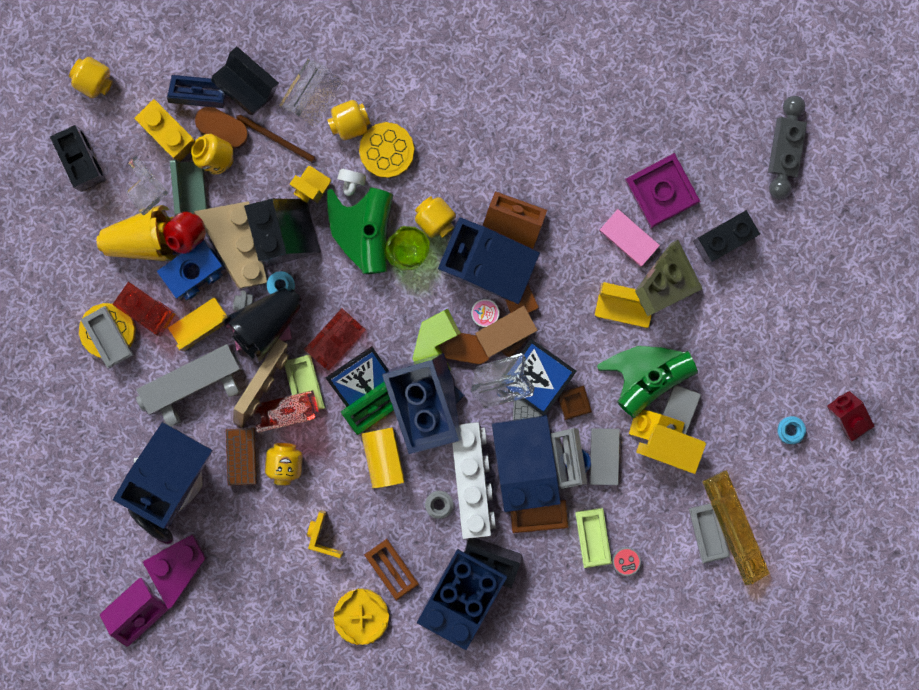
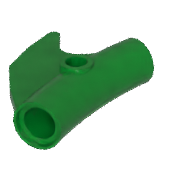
[327,187,394,275]
[597,346,698,419]

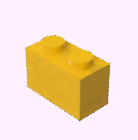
[134,99,195,163]

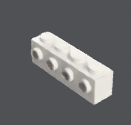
[452,422,496,539]

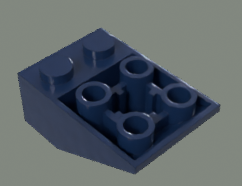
[438,217,540,305]
[113,422,213,529]
[417,549,507,650]

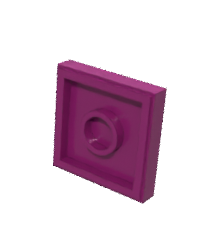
[625,153,701,229]

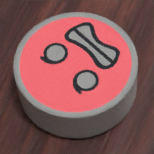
[612,547,641,576]

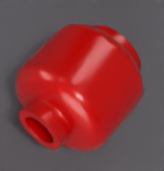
[163,212,206,254]

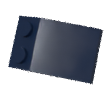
[382,353,461,454]
[491,415,560,512]

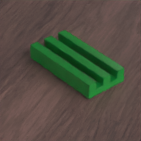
[340,382,394,435]

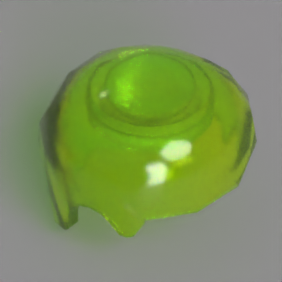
[385,226,430,271]

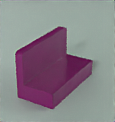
[100,578,169,647]

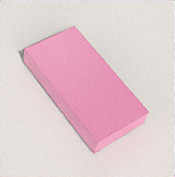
[599,209,660,267]

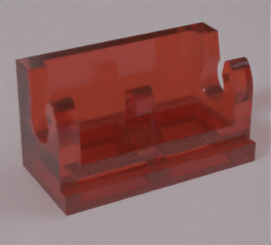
[304,308,366,371]
[254,390,320,433]

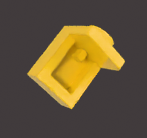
[289,166,331,203]

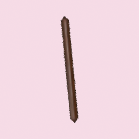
[236,114,317,163]

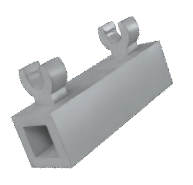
[136,344,243,427]

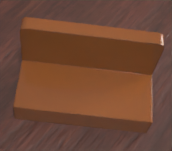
[482,191,547,249]

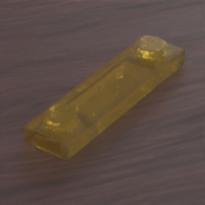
[702,470,770,586]

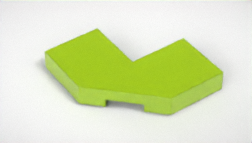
[412,309,461,370]

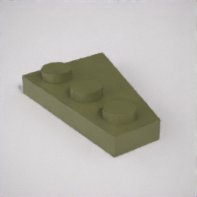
[635,240,703,316]

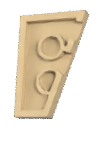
[193,201,267,289]
[233,339,289,428]

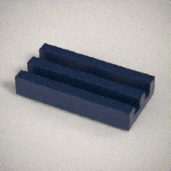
[167,75,226,108]

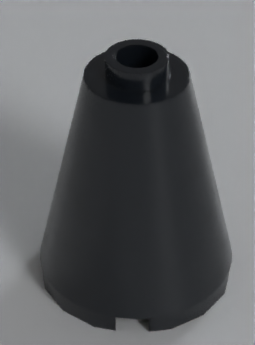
[222,288,302,363]

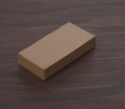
[475,306,538,358]

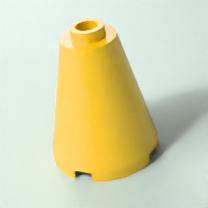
[96,205,177,261]

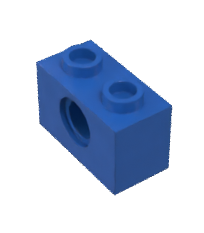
[157,240,226,301]

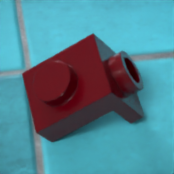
[827,391,875,442]

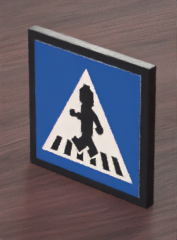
[499,338,577,416]
[325,346,389,415]

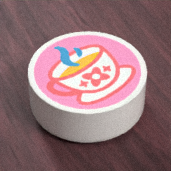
[471,299,499,327]

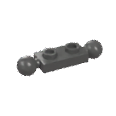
[768,96,807,200]

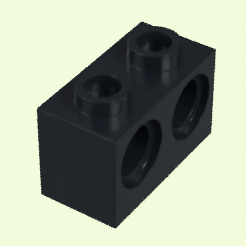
[50,125,106,192]
[693,210,760,265]

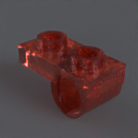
[112,282,176,337]

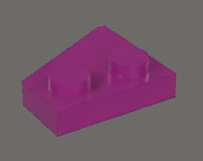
[142,534,206,609]

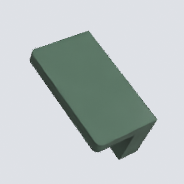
[170,160,207,216]

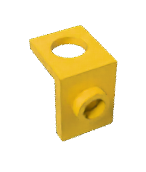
[629,410,685,440]
[307,510,343,558]

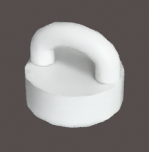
[337,169,366,196]

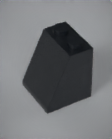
[244,198,321,267]

